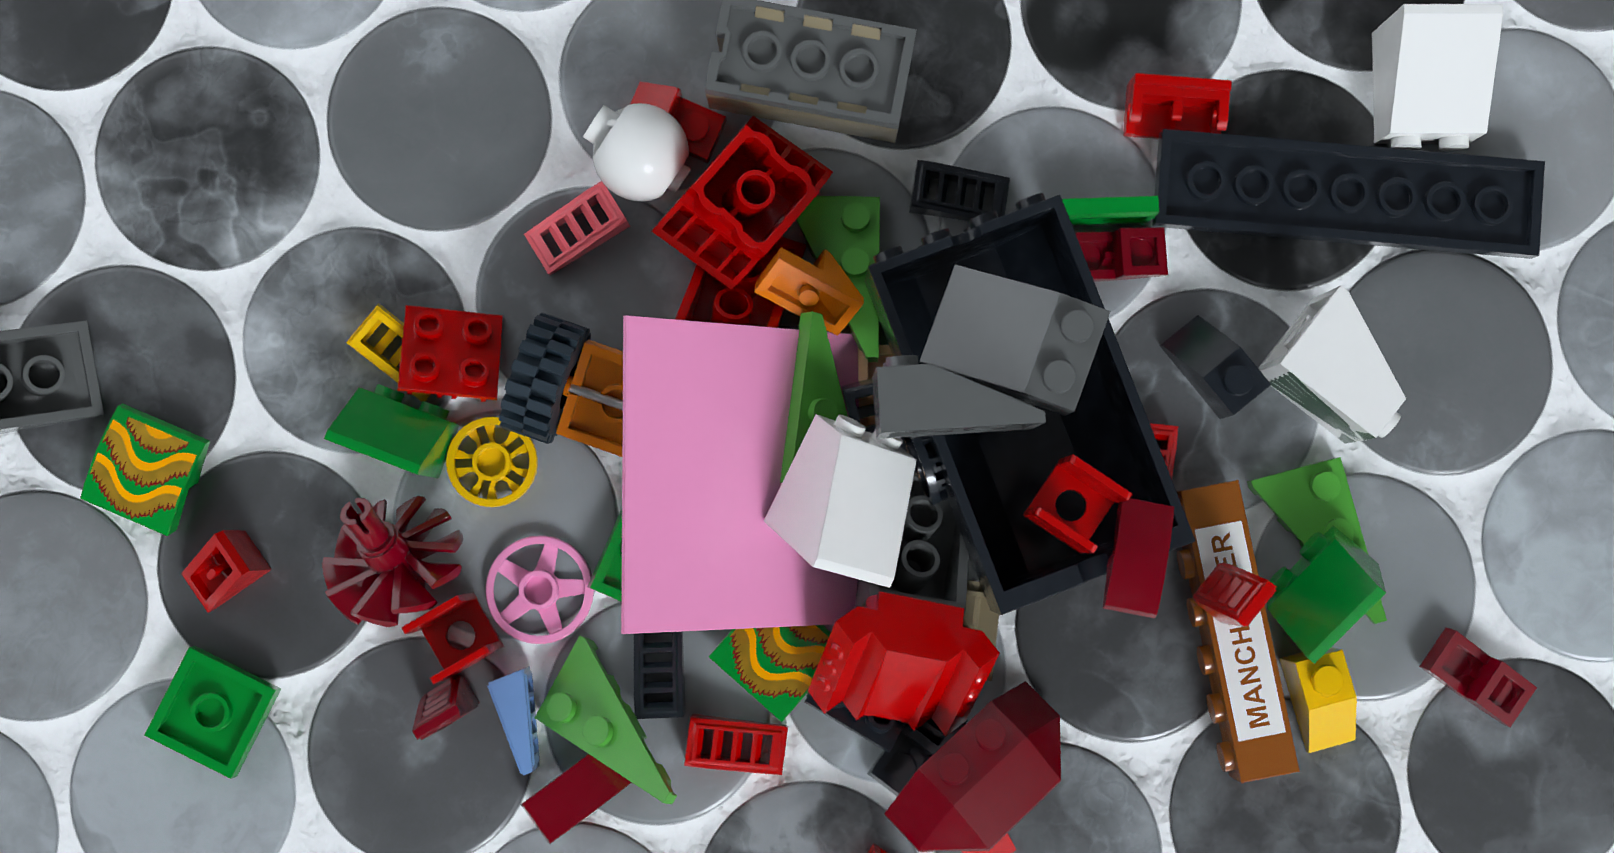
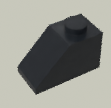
[1159,315,1272,419]

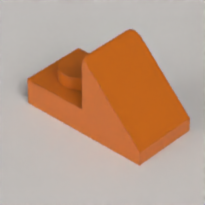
[754,248,864,336]

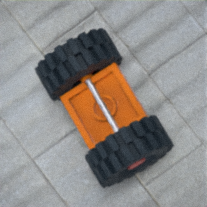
[499,312,623,457]

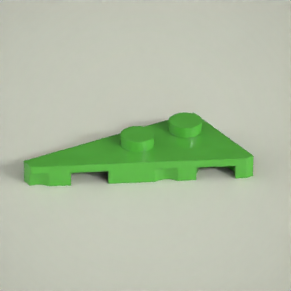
[534,636,677,805]

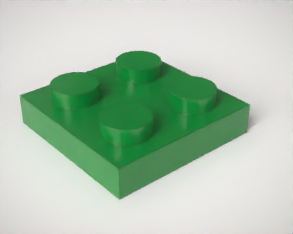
[144,646,281,779]

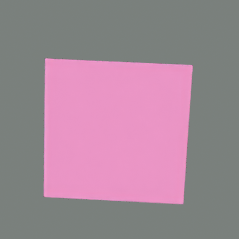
[621,315,859,634]

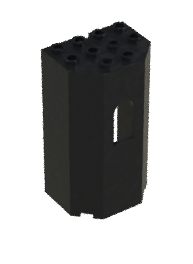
[865,193,1196,615]

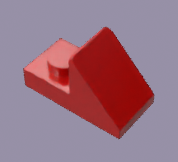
[630,81,727,163]

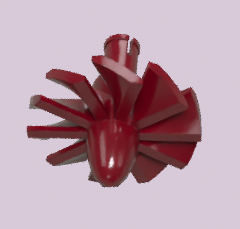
[322,496,463,627]

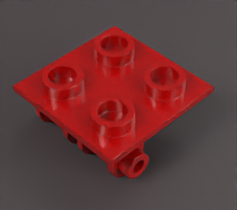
[397,305,503,402]

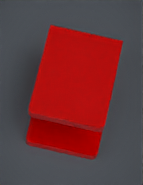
[1023,455,1132,553]
[401,592,504,685]

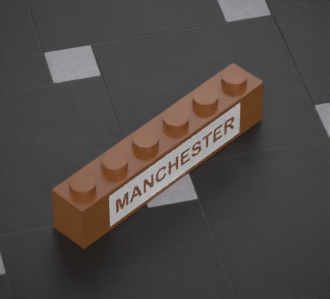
[1176,480,1300,783]

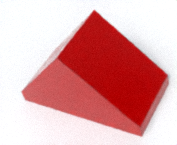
[181,530,272,613]

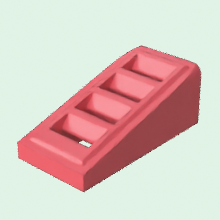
[524,181,630,276]

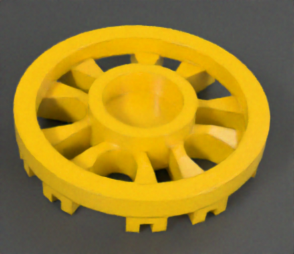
[446,417,538,507]

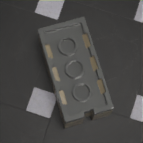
[705,0,917,143]

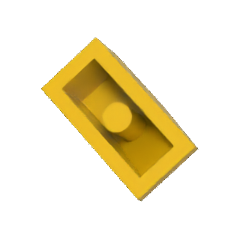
[1279,647,1357,753]

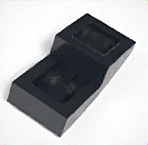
[867,718,968,796]

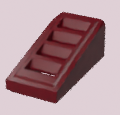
[412,674,480,740]

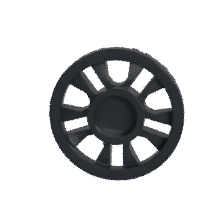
[904,436,949,506]

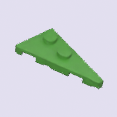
[796,196,880,362]
[780,311,848,483]
[1247,457,1387,624]

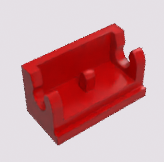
[1123,73,1232,139]

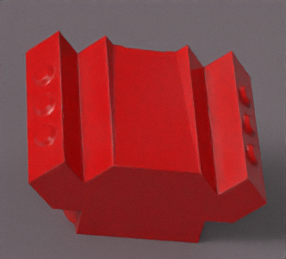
[651,116,833,290]
[808,591,1000,736]

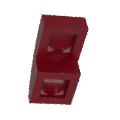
[1075,227,1168,282]
[1103,498,1175,618]
[1419,627,1537,728]
[520,754,632,844]

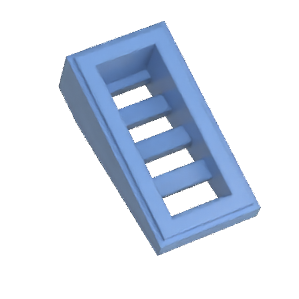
[487,666,540,776]

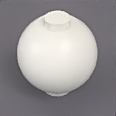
[583,104,691,201]

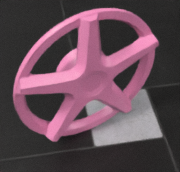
[485,536,594,644]

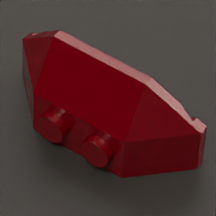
[884,681,1061,852]

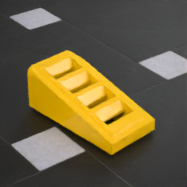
[346,303,431,402]

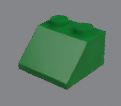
[324,384,459,478]
[1267,526,1386,664]

